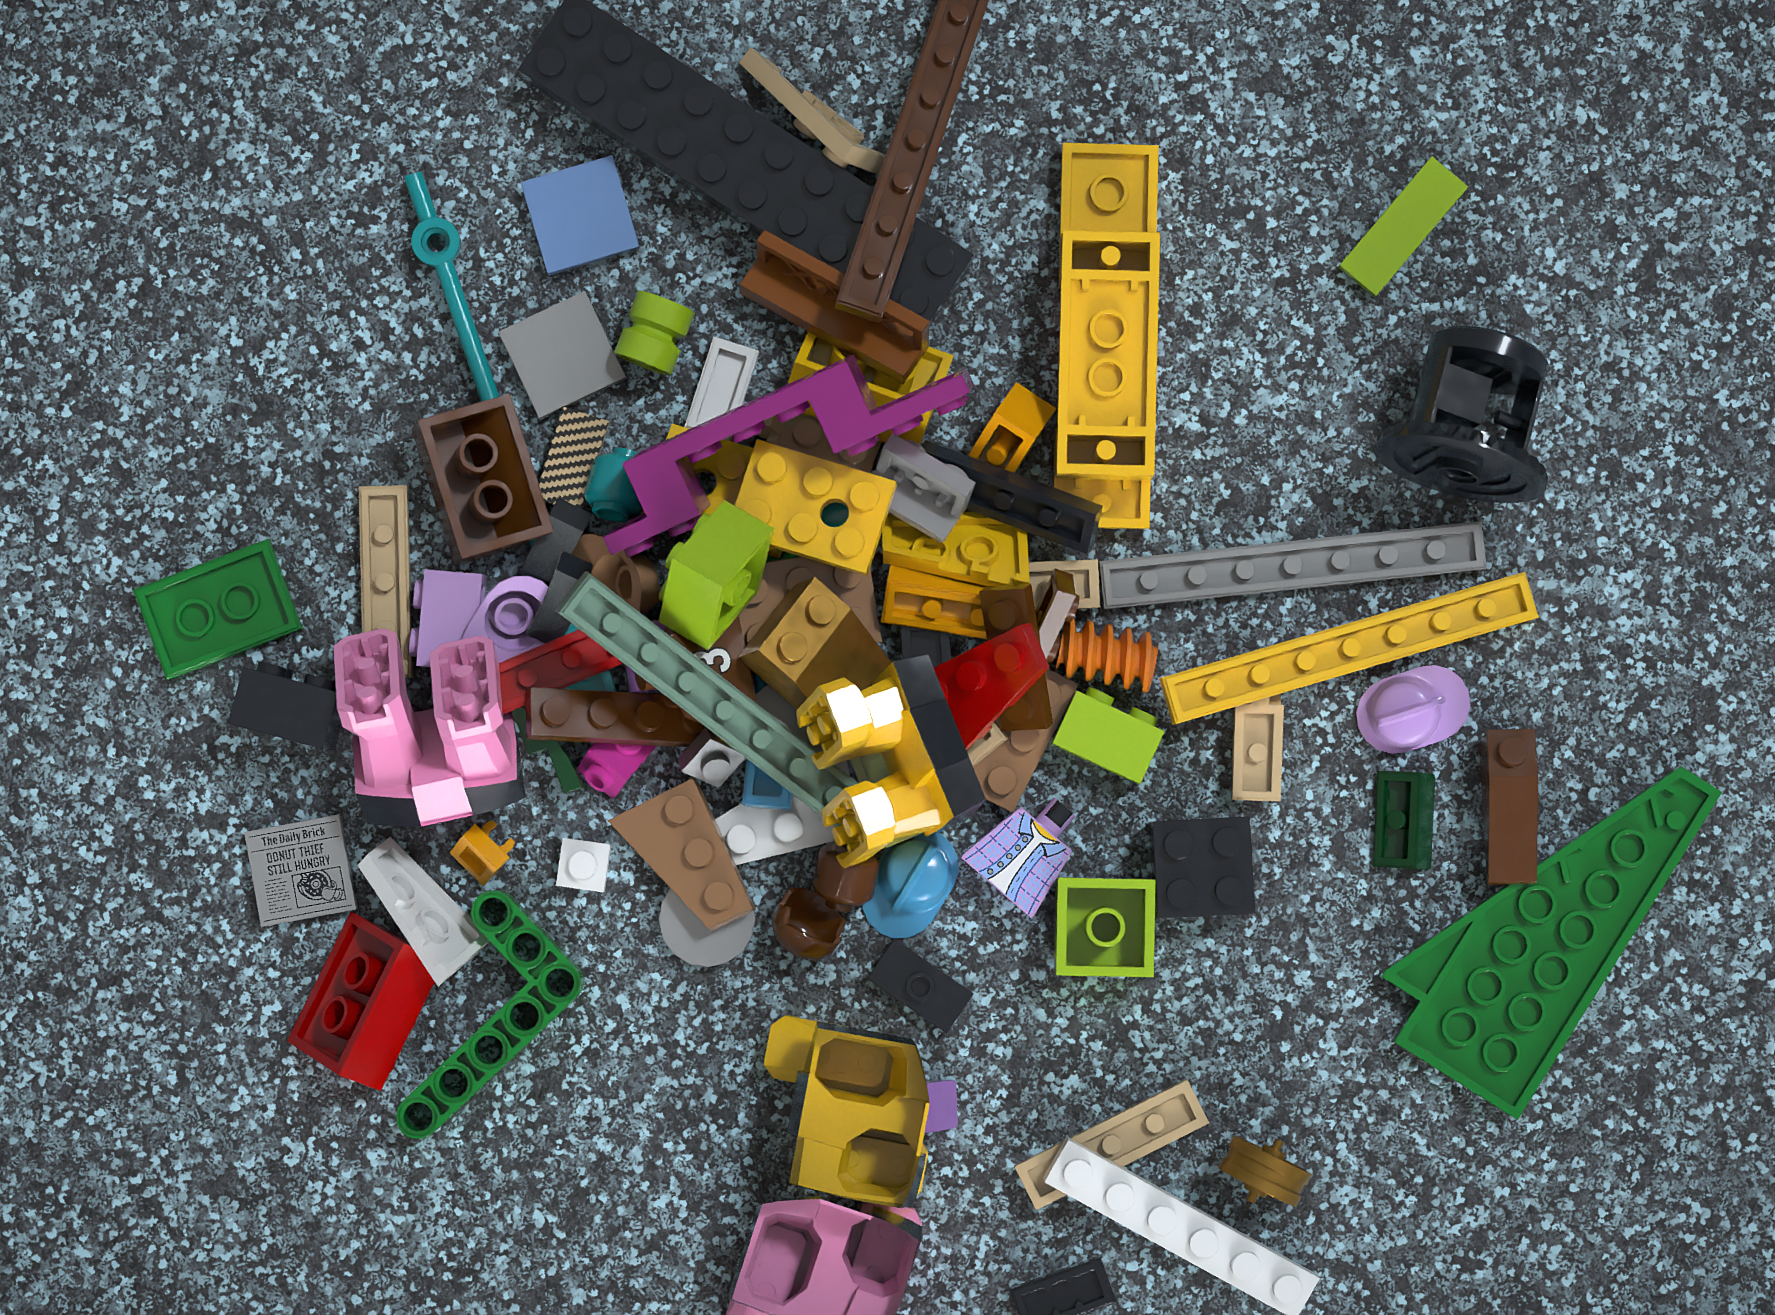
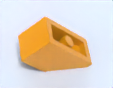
[968,382,1056,473]

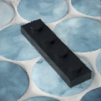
[921,440,1103,554]

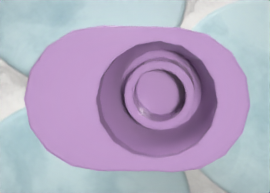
[462,576,548,663]
[1356,665,1470,754]

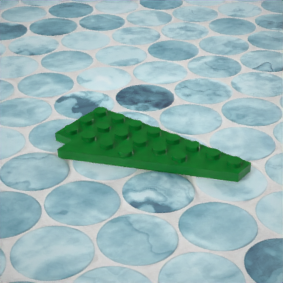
[1380,766,1722,1120]

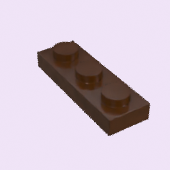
[979,583,1053,731]

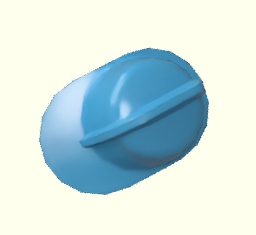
[862,833,959,938]

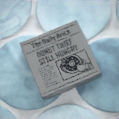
[244,815,358,927]

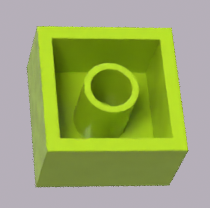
[658,500,774,650]
[1054,877,1156,977]

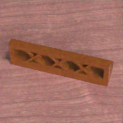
[739,230,930,384]

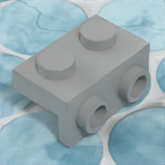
[873,433,976,543]

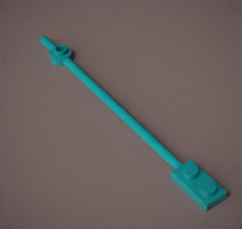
[404,171,617,692]

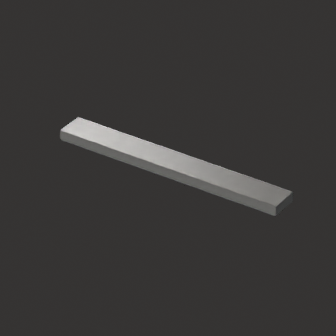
[1099,521,1487,610]

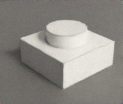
[556,838,612,892]

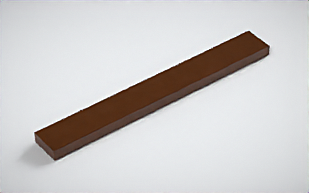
[834,0,989,324]

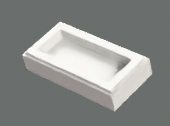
[684,336,760,441]

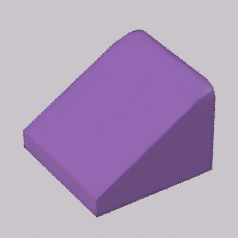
[924,1080,958,1133]

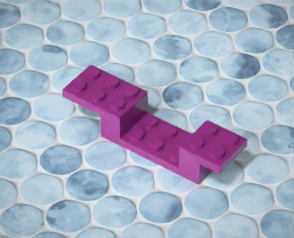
[603,354,974,558]

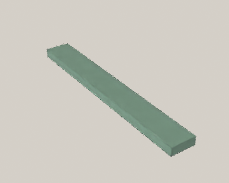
[555,571,858,827]

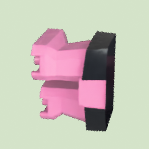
[334,628,525,826]
[726,1196,922,1315]

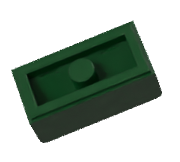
[1373,771,1435,870]

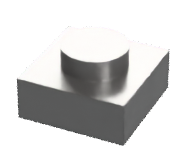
[678,727,746,788]

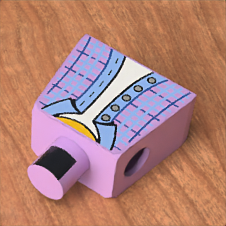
[961,798,1076,918]

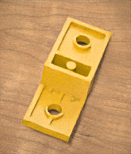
[642,424,897,576]

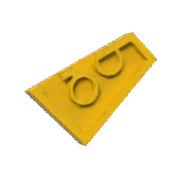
[882,511,1030,586]

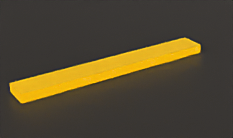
[1159,572,1539,725]

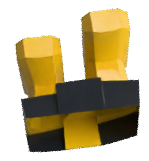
[796,654,986,869]
[763,1014,930,1208]

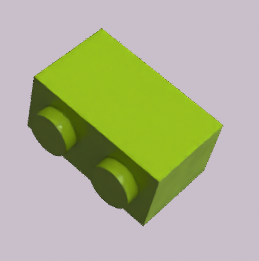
[1051,687,1165,785]

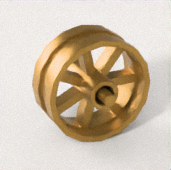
[1218,1135,1312,1207]

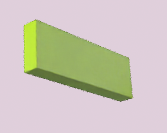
[1338,156,1468,298]

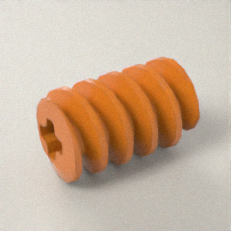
[1055,618,1159,693]

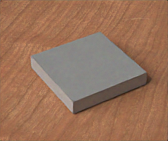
[498,291,627,420]

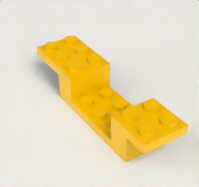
[1053,143,1160,530]

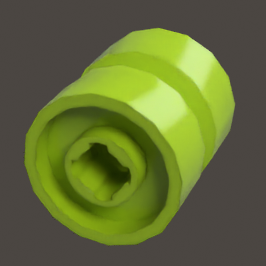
[614,290,695,376]

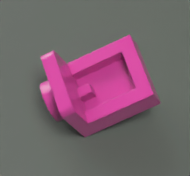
[577,743,657,798]

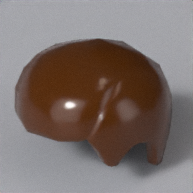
[772,887,846,961]

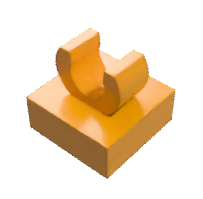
[450,820,515,887]

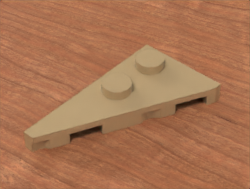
[739,48,886,175]

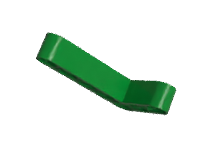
[396,890,585,1139]

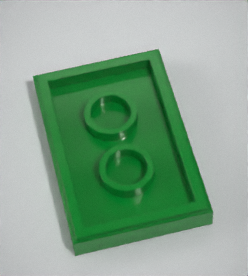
[133,539,304,680]

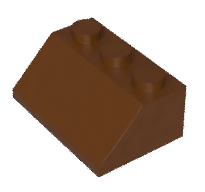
[411,394,554,566]

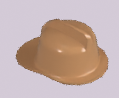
[572,533,662,615]

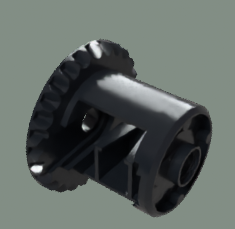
[1374,326,1549,503]

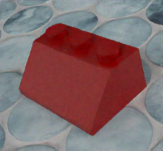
[287,912,435,1091]

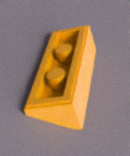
[881,565,1033,639]

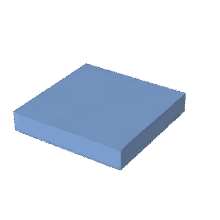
[521,155,640,276]

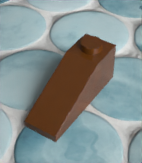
[1479,729,1538,885]

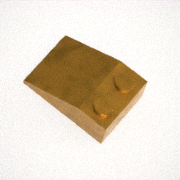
[738,577,892,725]

